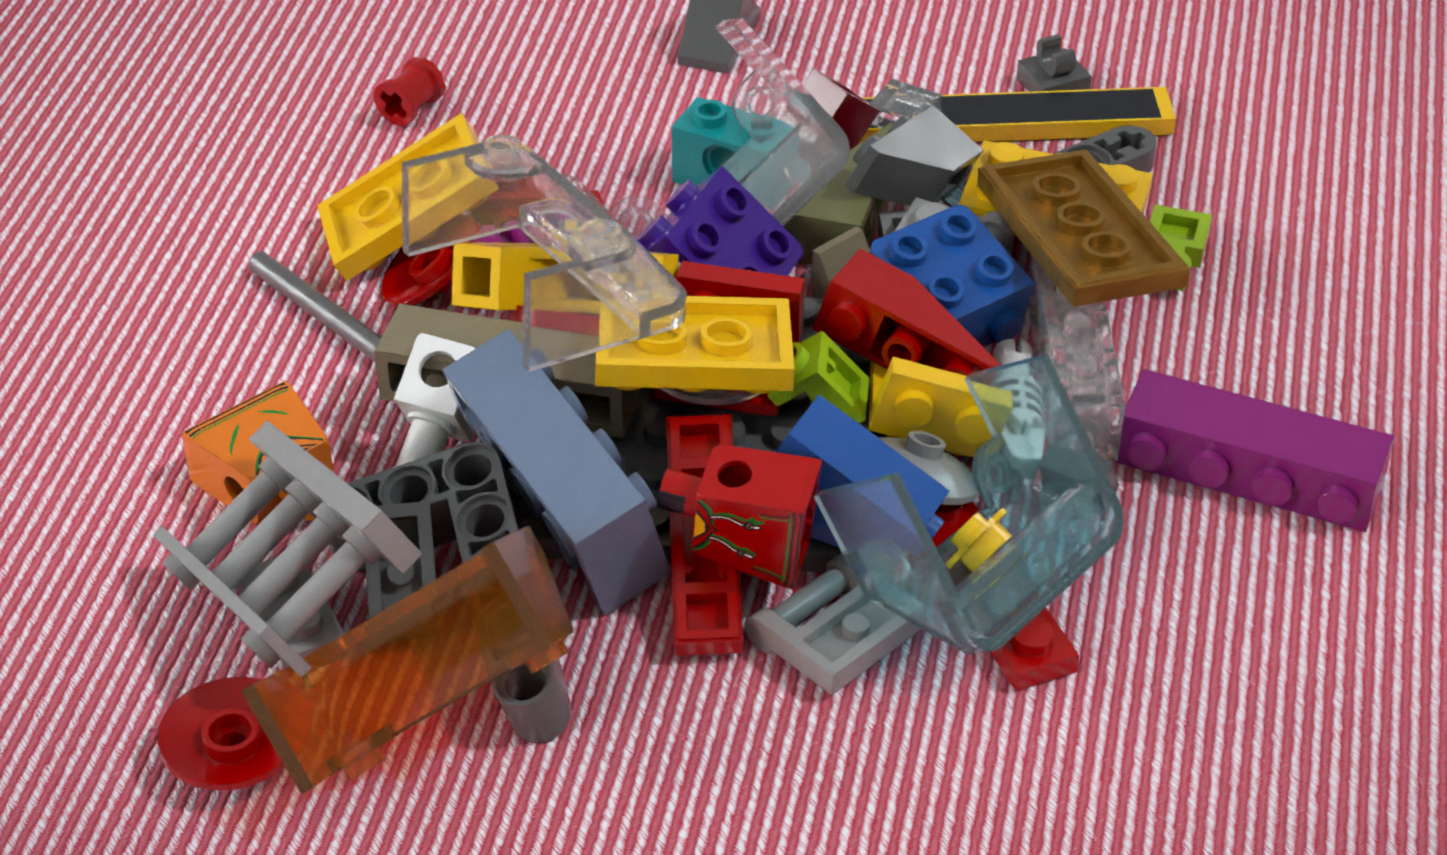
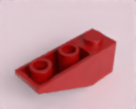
[812,248,1002,383]

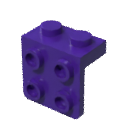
[636,166,803,276]

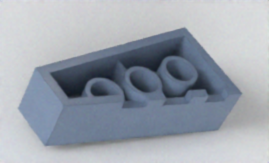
[442,329,672,616]

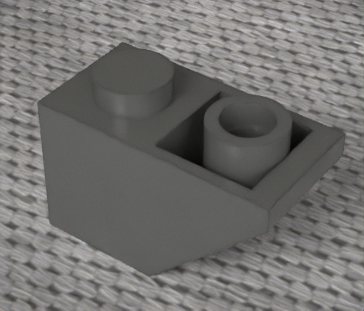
[845,105,984,206]

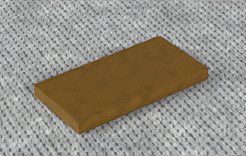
[977,149,1190,307]

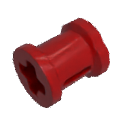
[373,57,446,126]

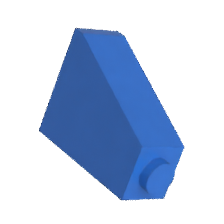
[776,394,950,567]

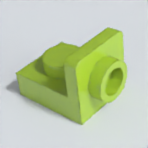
[768,331,869,423]

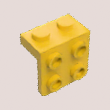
[868,357,1017,462]

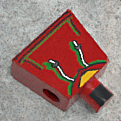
[657,444,822,590]

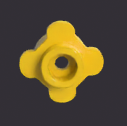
[945,508,1013,575]

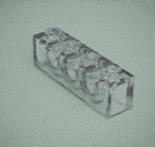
[1028,254,1126,461]

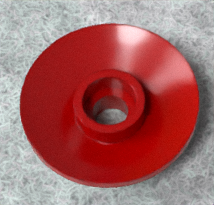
[381,212,477,308]
[158,677,303,791]

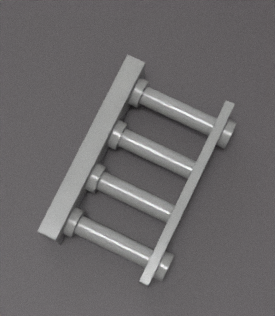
[153,420,423,677]

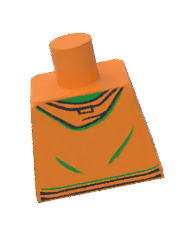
[181,380,333,524]

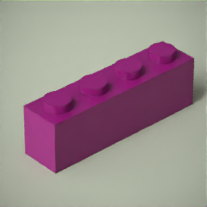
[1115,369,1395,532]

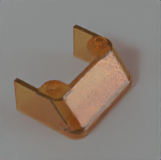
[241,526,574,794]

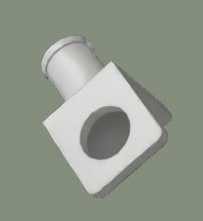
[393,333,475,468]

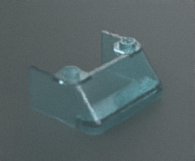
[814,353,1124,654]

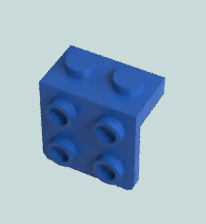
[869,205,1035,347]

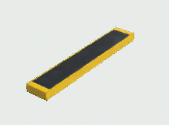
[859,87,1176,144]

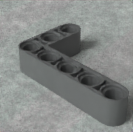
[314,442,572,743]

